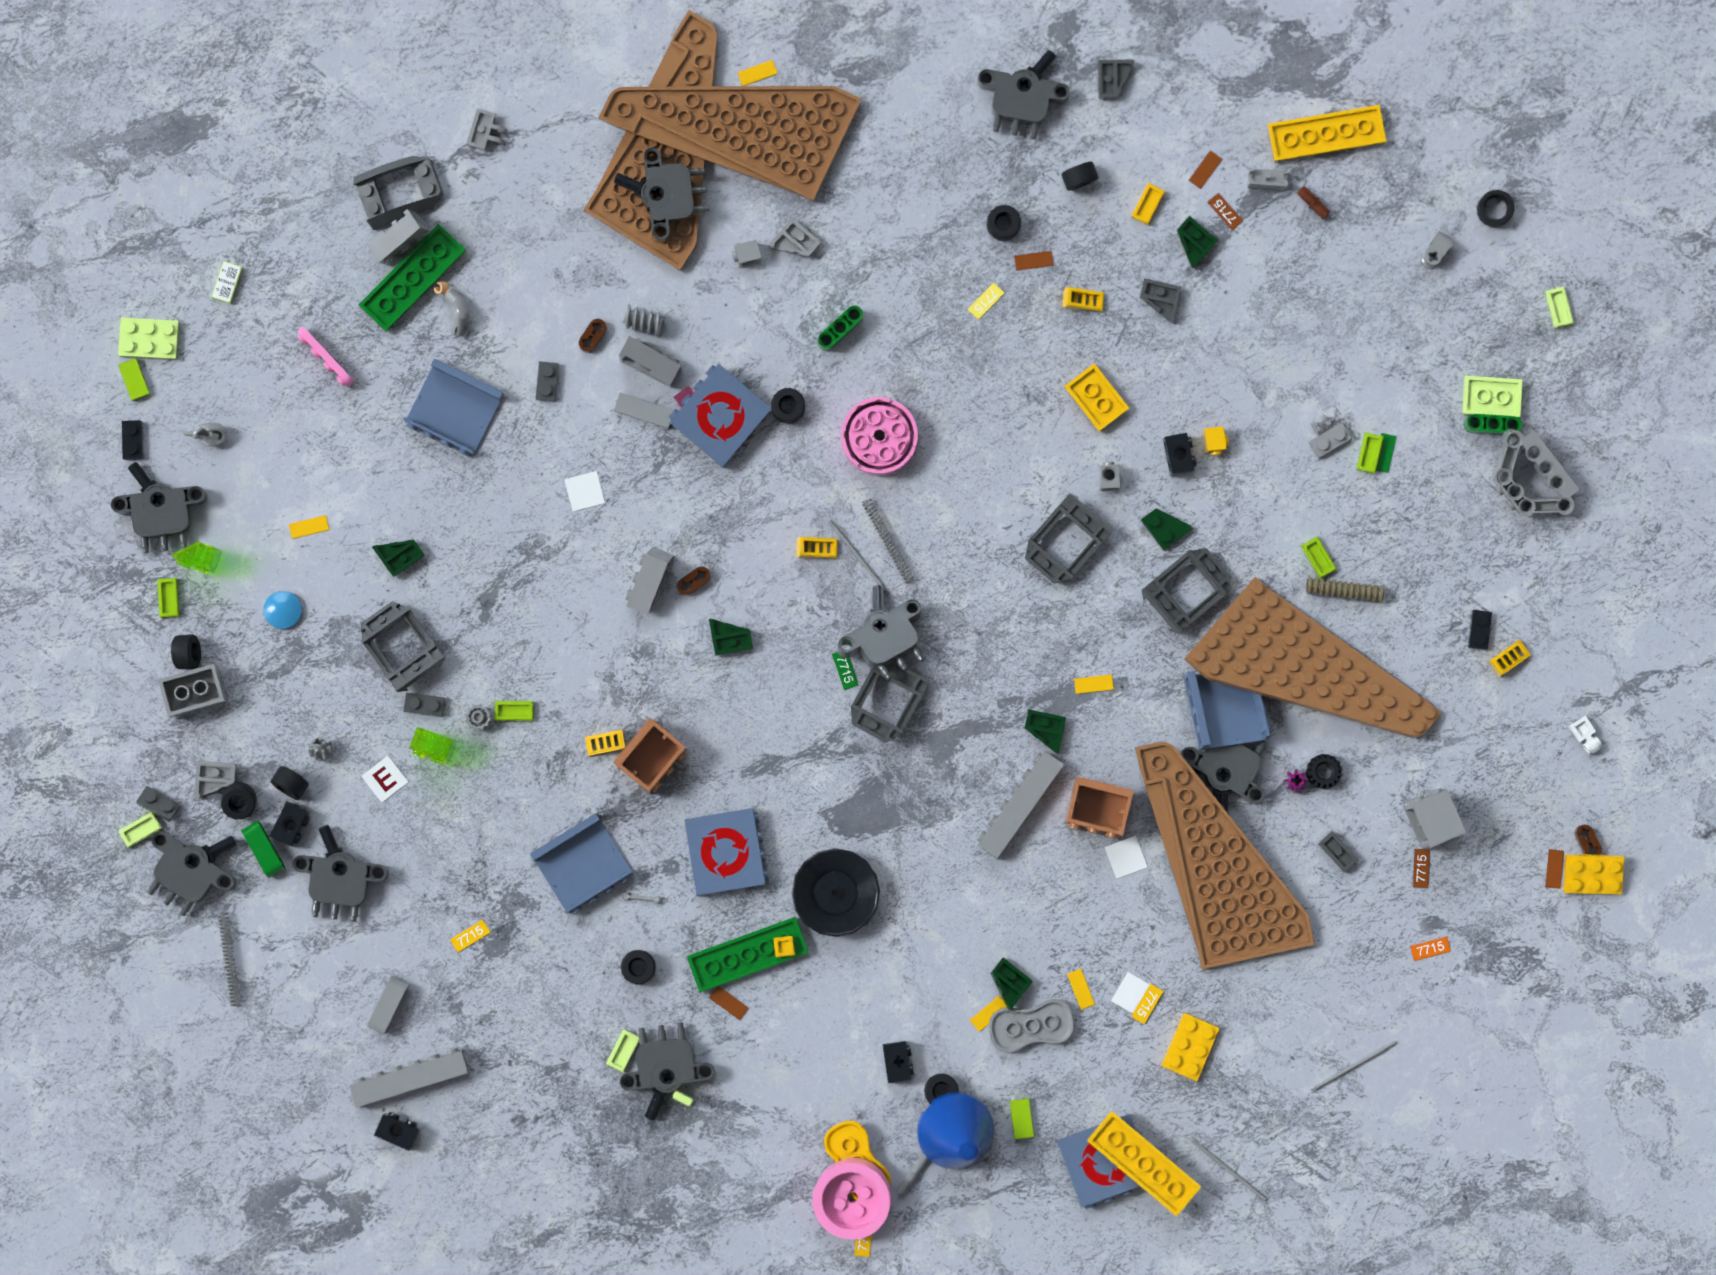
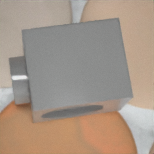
[732,240,762,267]
[1098,462,1120,490]

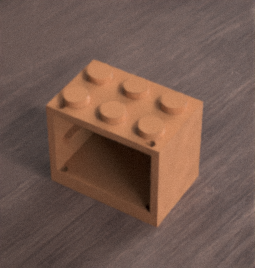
[613,718,687,793]
[1064,776,1134,839]

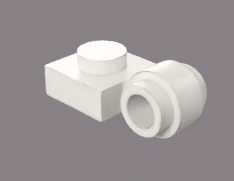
[1568,716,1602,754]

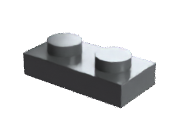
[535,361,559,402]
[403,692,445,717]
[136,786,180,822]
[1318,831,1358,872]

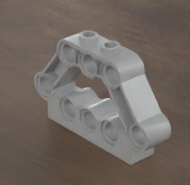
[1491,428,1580,516]

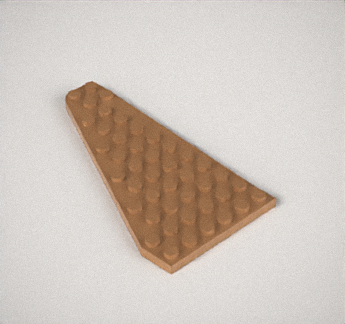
[583,10,717,271]
[598,86,862,202]
[1135,741,1315,969]

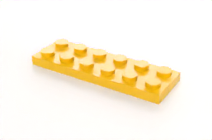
[1267,105,1386,162]
[1086,1111,1201,1217]

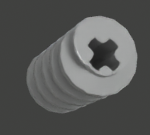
[623,304,665,337]

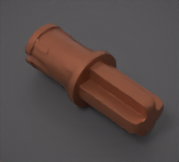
[1297,186,1331,220]

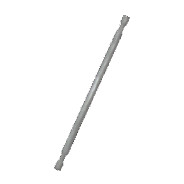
[829,520,888,593]
[1314,1041,1396,1090]
[1192,1140,1267,1201]

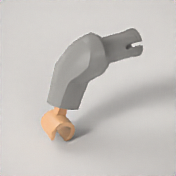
[434,281,470,336]

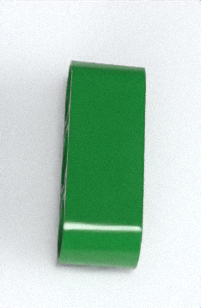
[818,305,863,351]
[1464,414,1522,435]
[241,821,286,878]

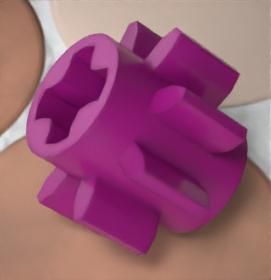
[1283,769,1308,793]

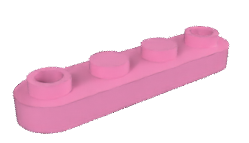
[297,326,355,387]

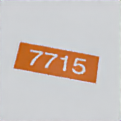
[1410,936,1451,961]

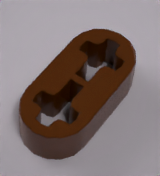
[579,319,607,353]
[677,567,710,595]
[1574,824,1602,855]

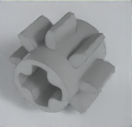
[308,737,332,761]

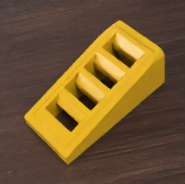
[1062,287,1104,312]
[796,537,837,558]
[1488,639,1531,677]
[585,730,626,756]

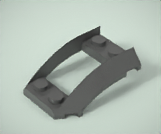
[353,156,444,230]
[1025,493,1113,584]
[1142,548,1231,634]
[361,601,445,692]
[851,662,930,743]

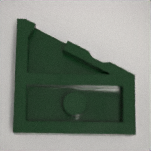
[1176,215,1218,268]
[1140,508,1193,550]
[372,539,425,577]
[709,619,753,656]
[1024,709,1066,754]
[990,957,1033,1011]

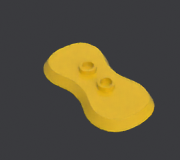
[824,1121,891,1201]

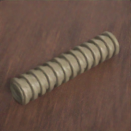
[1306,577,1384,603]

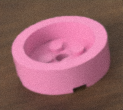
[841,397,918,476]
[812,1158,892,1239]

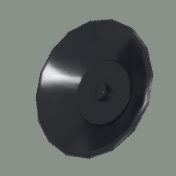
[791,848,880,937]

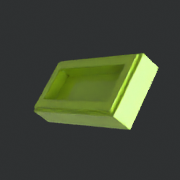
[118,358,150,401]
[1356,432,1384,474]
[1300,536,1336,579]
[157,578,180,618]
[495,701,534,721]
[1009,1098,1034,1139]

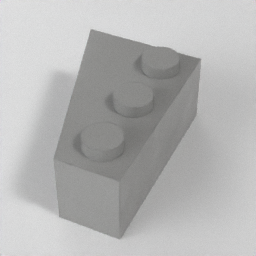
[367,209,429,264]
[619,336,681,388]
[625,547,674,615]

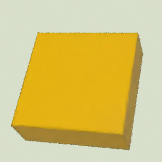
[773,936,795,957]

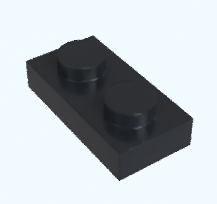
[122,420,143,460]
[1468,610,1492,650]

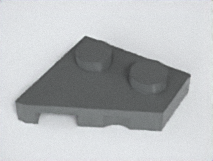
[1098,59,1135,99]
[1140,278,1181,323]

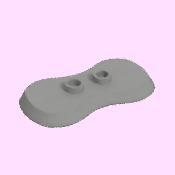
[989,999,1074,1053]

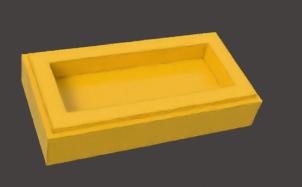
[1131,183,1165,226]

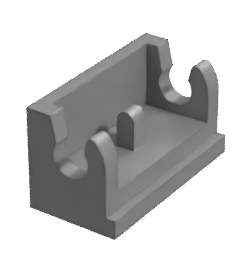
[1247,168,1288,190]

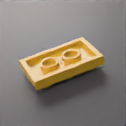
[1064,363,1129,432]
[1563,854,1624,894]
[1161,1013,1220,1081]

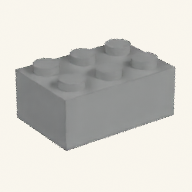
[158,664,227,718]

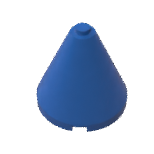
[917,1092,994,1169]

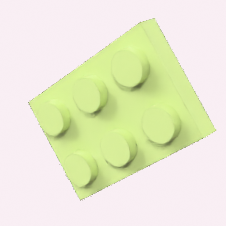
[118,318,179,360]
[1462,376,1522,418]

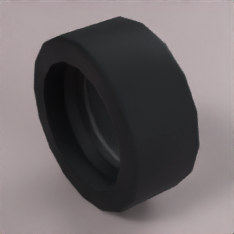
[1477,190,1515,227]

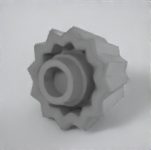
[465,704,492,731]

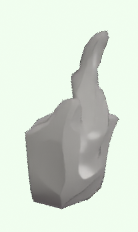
[183,423,227,446]

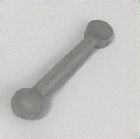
[622,892,662,904]

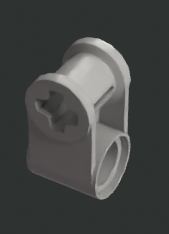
[1421,231,1455,269]

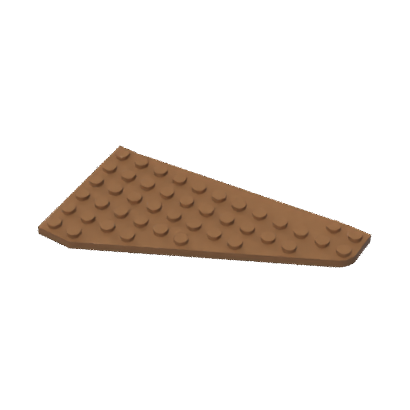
[1184,577,1442,738]

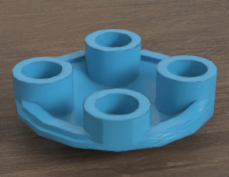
[264,591,302,629]

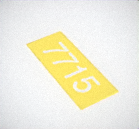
[968,283,1004,320]

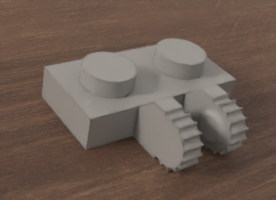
[466,108,507,151]
[1309,415,1352,458]

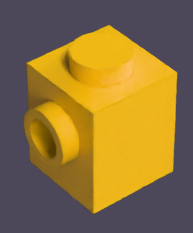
[1203,426,1229,456]

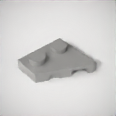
[768,218,821,258]
[194,760,237,798]

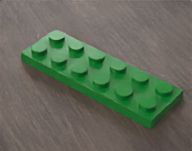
[358,223,466,332]
[687,916,809,993]

